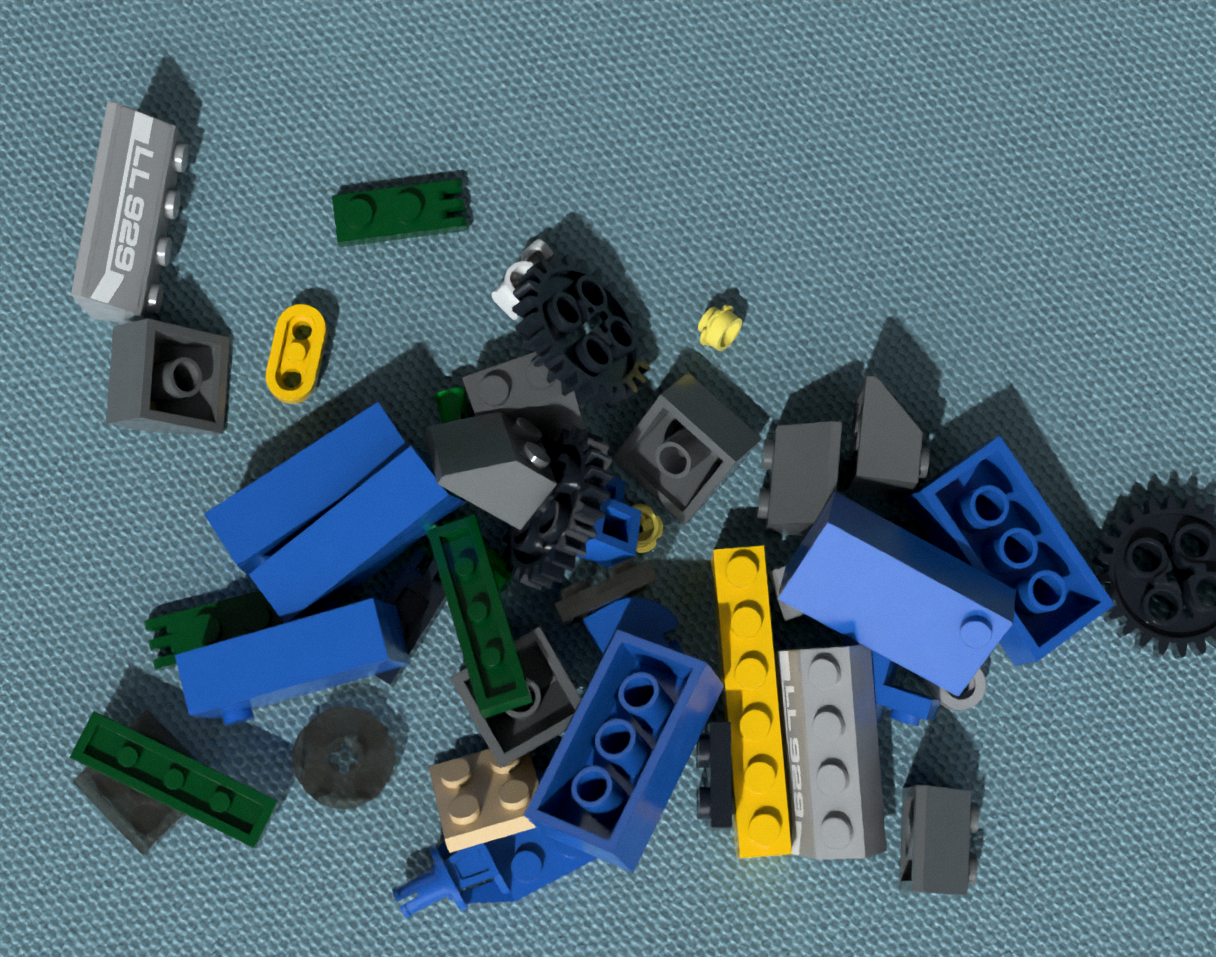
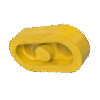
[265,304,328,404]

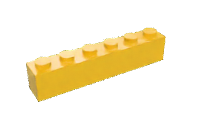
[710,546,792,859]

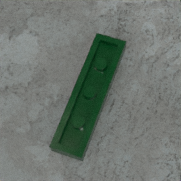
[427,515,533,719]
[69,711,280,849]

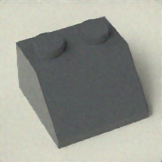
[106,318,230,435]
[462,352,586,449]
[613,373,762,525]
[845,375,930,499]
[424,411,557,530]
[757,421,842,536]
[450,626,581,768]
[899,785,979,895]

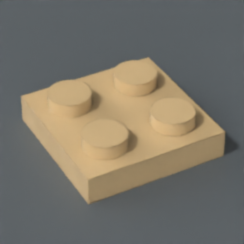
[428,749,539,853]

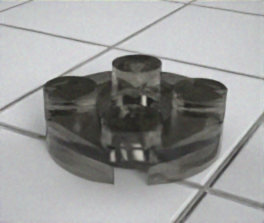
[292,706,396,810]

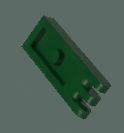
[332,179,469,247]
[144,591,285,671]

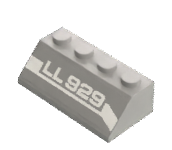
[71,101,189,324]
[774,645,887,859]

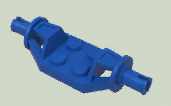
[392,769,597,919]

